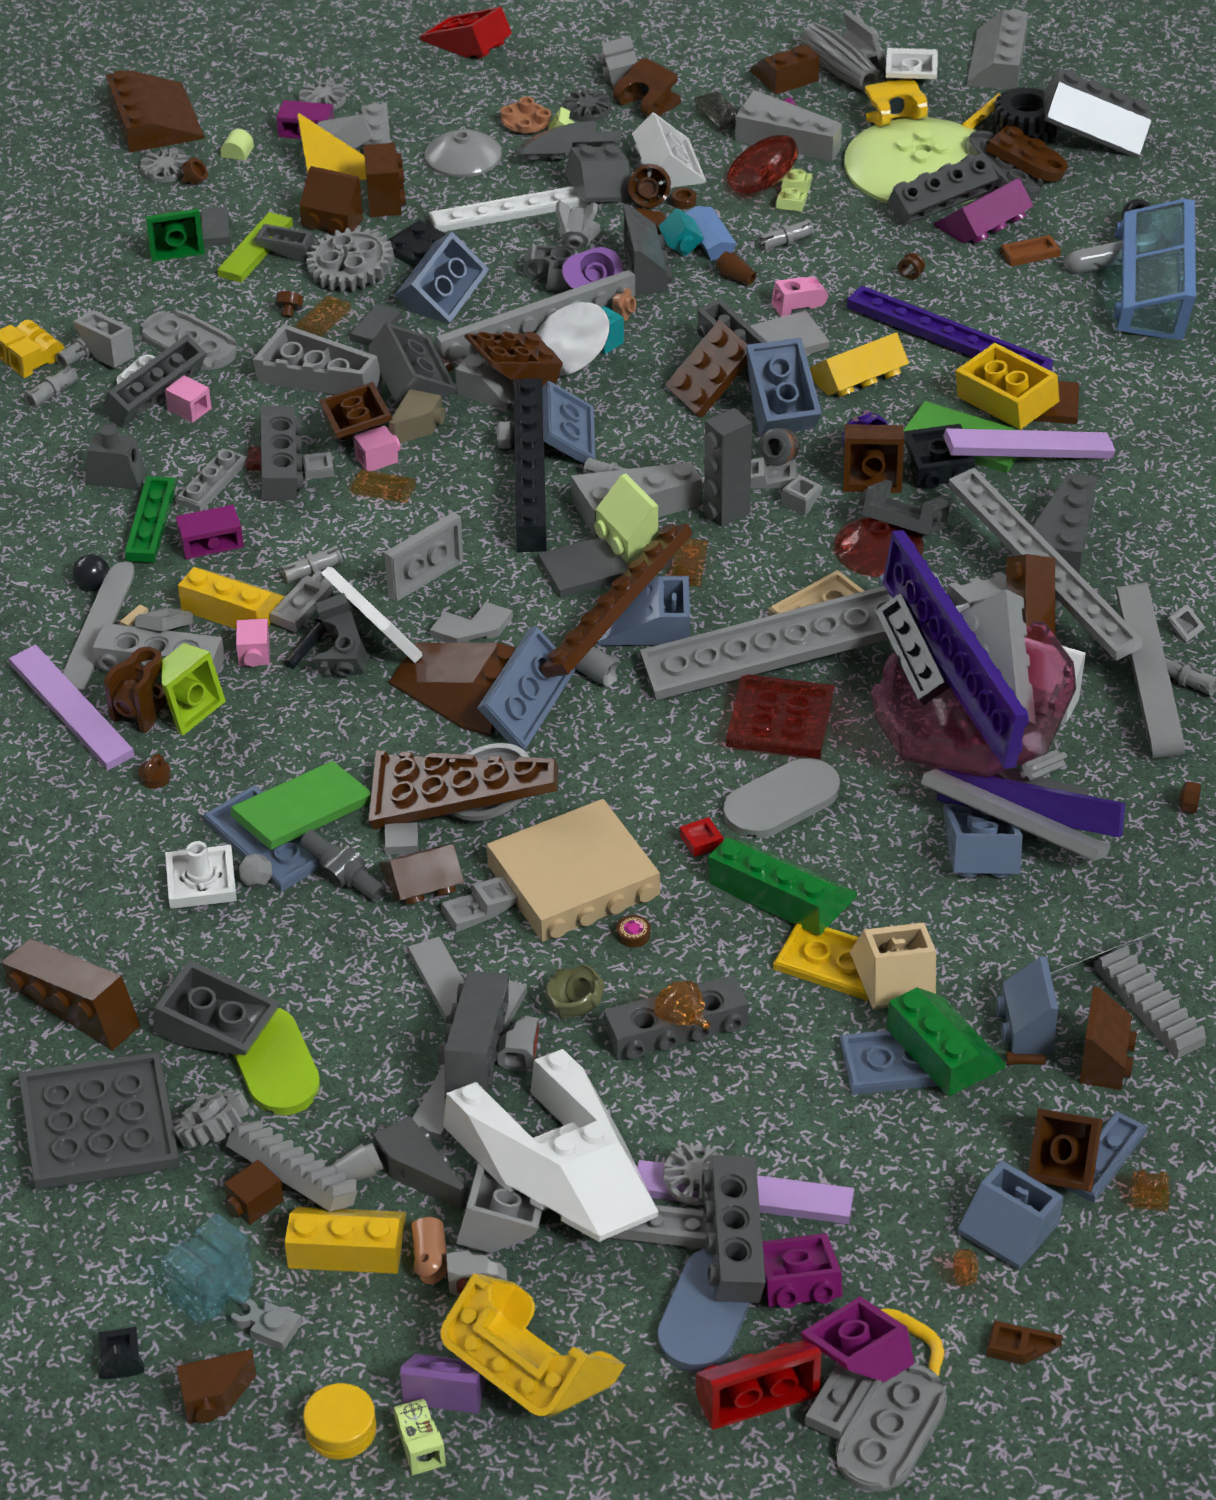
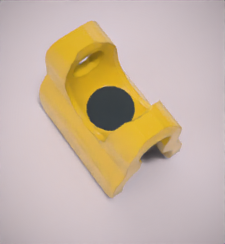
[865,78,928,127]

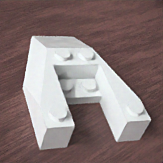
[443,1049,658,1242]

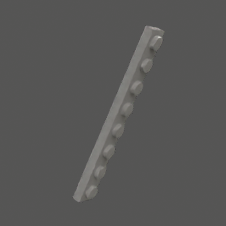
[436,269,635,361]

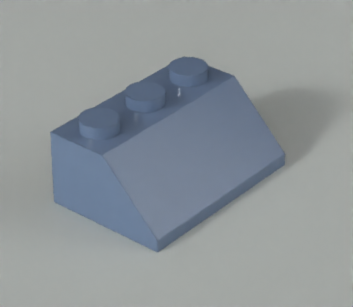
[395,231,490,324]

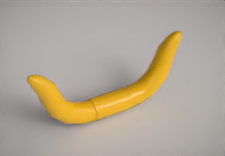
[881,1308,945,1377]

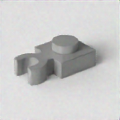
[231,1298,302,1351]

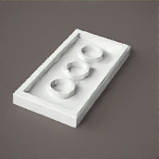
[321,566,423,663]

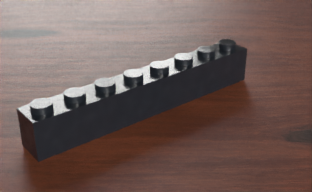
[514,378,547,552]

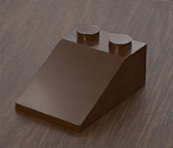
[319,382,392,441]

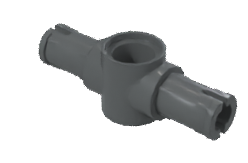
[301,829,386,903]

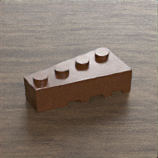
[1,938,141,1051]

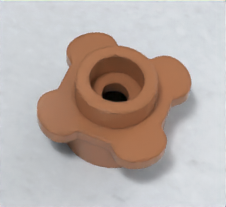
[612,288,636,321]

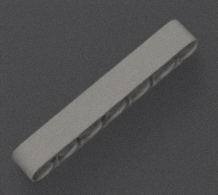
[1116,582,1185,759]

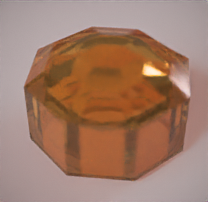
[953,1249,979,1286]

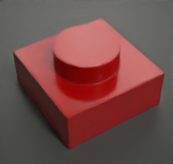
[680,817,724,857]

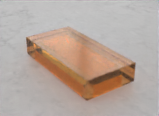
[297,295,351,337]
[351,469,416,503]
[671,539,708,587]

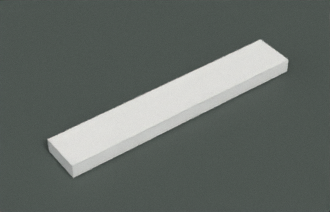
[429,186,588,232]

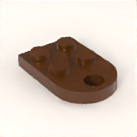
[986,125,1068,181]

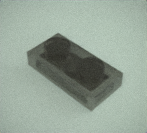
[695,91,738,131]

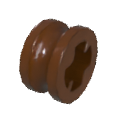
[898,253,925,280]

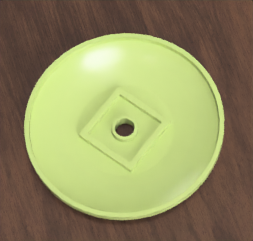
[844,117,980,206]

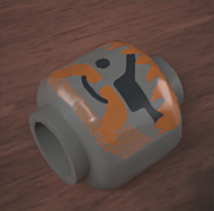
[758,428,800,466]

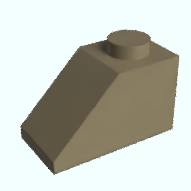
[389,389,445,444]

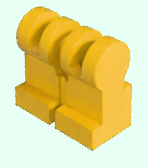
[0,320,65,378]

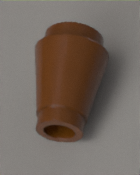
[715,251,757,286]

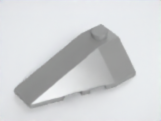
[457,1163,542,1253]

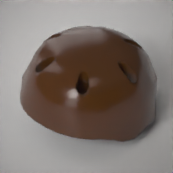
[628,164,671,208]

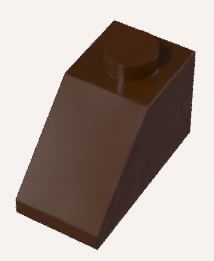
[176,1349,256,1424]

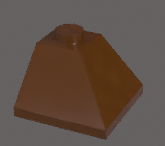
[1028,1108,1103,1192]

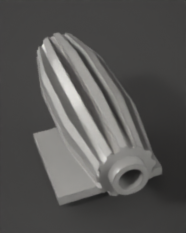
[801,10,885,91]

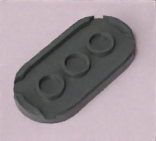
[965,131,1043,199]

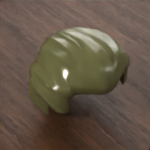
[545,964,605,1020]

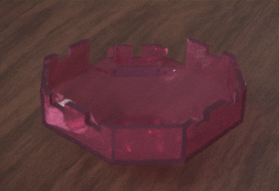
[871,620,1076,778]

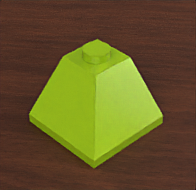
[162,643,226,736]

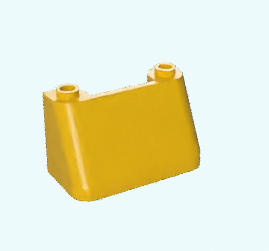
[441,1273,626,1417]

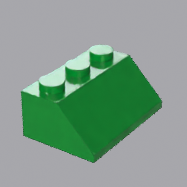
[887,987,1006,1097]

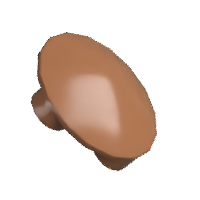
[500,97,551,133]

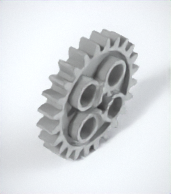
[306,227,394,292]

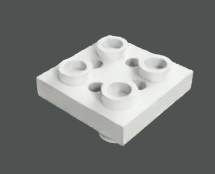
[165,841,237,909]

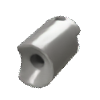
[575,647,621,687]

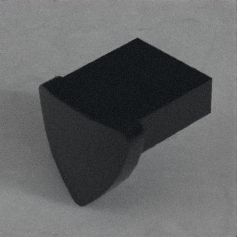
[98,1327,145,1379]

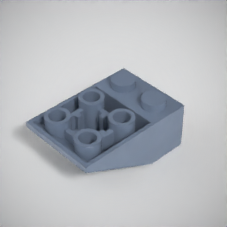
[598,576,690,645]

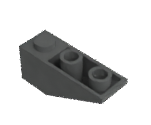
[373,1116,468,1211]

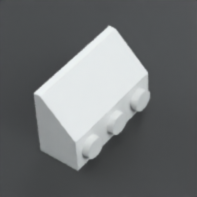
[632,112,706,188]

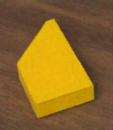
[961,93,1001,129]

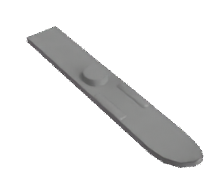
[63,562,135,691]

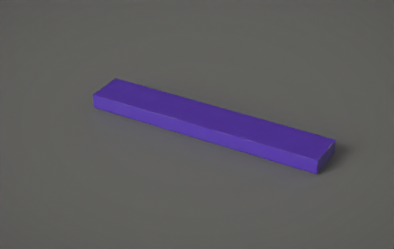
[937,767,1125,837]

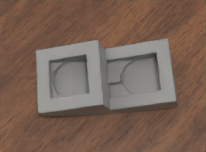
[751,457,798,488]
[441,876,517,933]

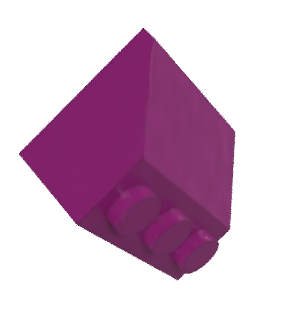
[934,178,1033,244]

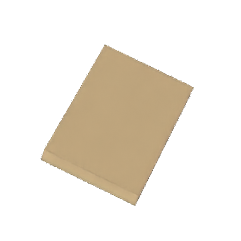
[768,570,864,616]

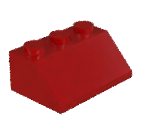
[696,1340,822,1430]

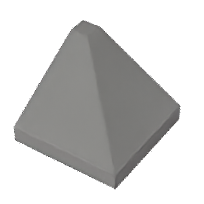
[1165,604,1206,643]

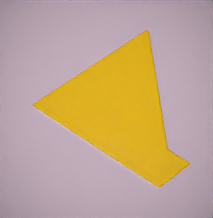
[298,113,366,180]

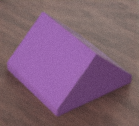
[400,1354,486,1414]

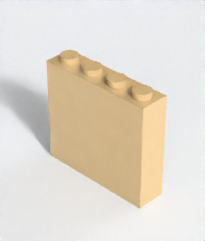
[487,799,660,942]

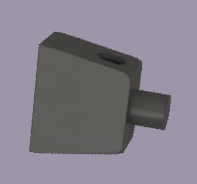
[85,424,146,490]

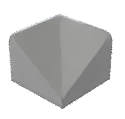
[781,475,823,516]

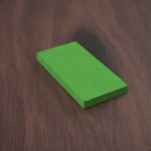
[903,401,1018,473]
[230,761,371,850]

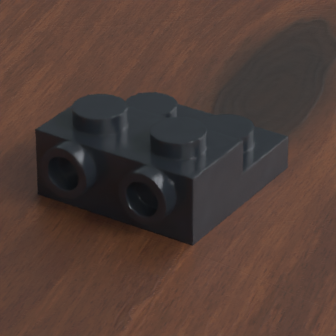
[904,423,975,488]

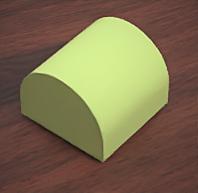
[220,129,254,161]

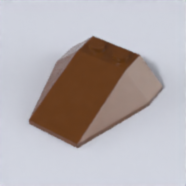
[389,643,516,736]

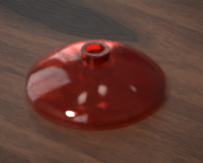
[727,135,799,194]
[834,516,924,577]

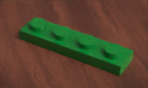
[125,476,176,562]

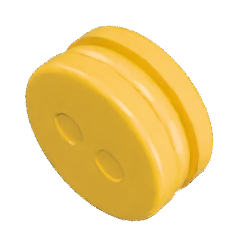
[303,1383,377,1460]

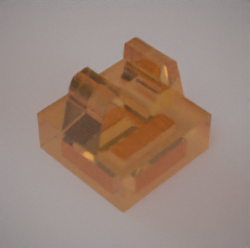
[1131,1169,1170,1211]

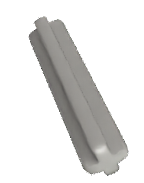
[1020,749,1067,781]

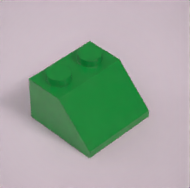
[144,208,205,262]

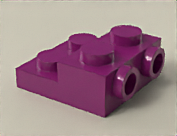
[762,1233,843,1308]

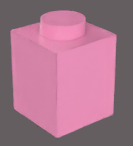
[165,375,212,423]
[353,425,401,473]
[236,619,270,667]

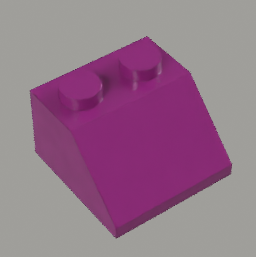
[801,1296,915,1382]

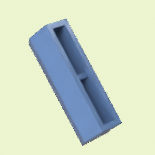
[685,206,736,260]

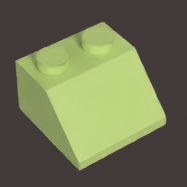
[594,473,658,564]

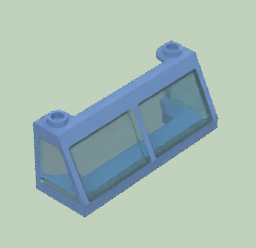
[1113,199,1196,340]

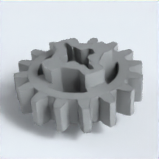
[173,1088,250,1148]

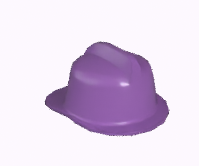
[562,247,623,289]

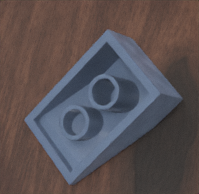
[746,338,822,437]
[943,804,1023,878]

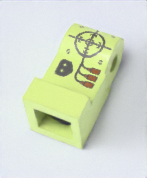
[394,1398,446,1475]

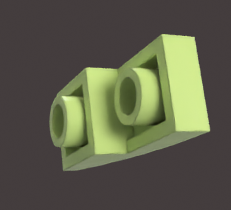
[776,169,812,212]

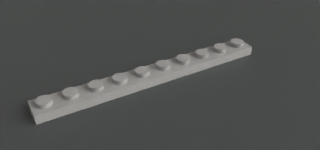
[949,468,1143,661]

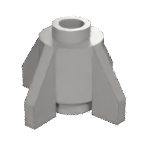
[556,200,600,249]

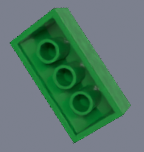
[708,837,857,936]

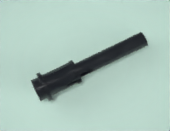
[284,616,328,669]

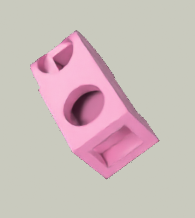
[771,277,828,317]

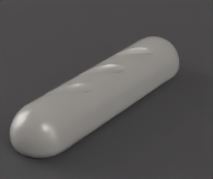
[1064,233,1168,274]

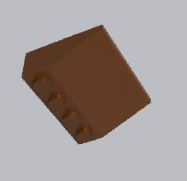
[105,70,205,153]

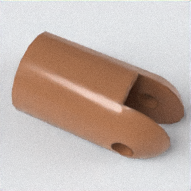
[412,1217,448,1284]

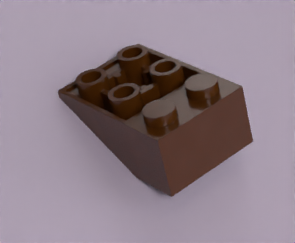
[465,331,563,386]

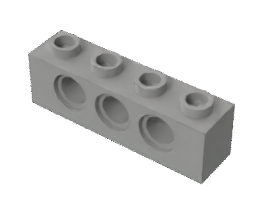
[92,623,225,677]

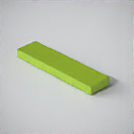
[217,212,293,283]

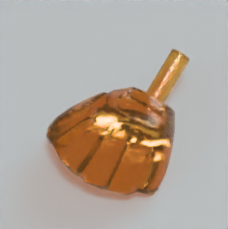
[654,981,710,1029]

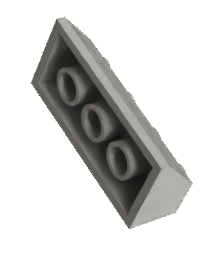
[967,9,1028,89]

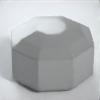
[497,422,515,449]
[239,854,272,887]

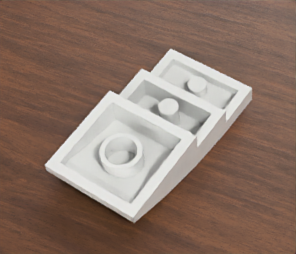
[886,48,938,79]

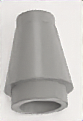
[331,1143,383,1181]

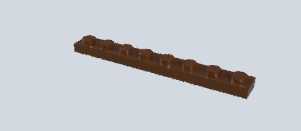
[540,523,693,678]

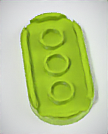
[233,1008,320,1116]

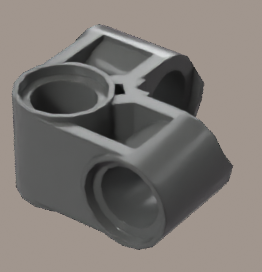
[523,245,575,292]

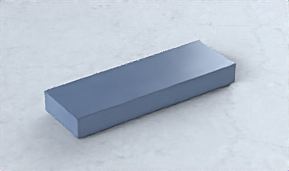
[1064,1111,1148,1203]

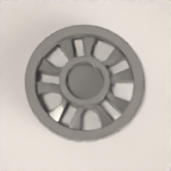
[299,79,346,110]
[140,148,188,183]
[663,1143,723,1206]

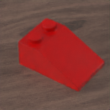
[420,6,512,58]

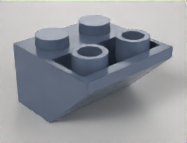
[958,1160,1063,1270]

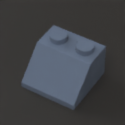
[996,956,1058,1054]

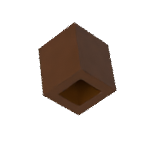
[224,1160,284,1225]

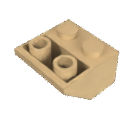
[850,922,936,1010]

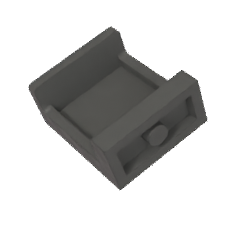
[860,480,953,535]

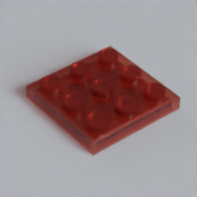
[726,674,835,759]

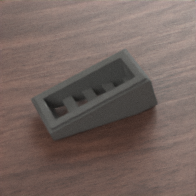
[254,224,315,263]

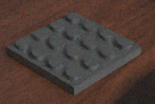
[19,1052,180,1190]

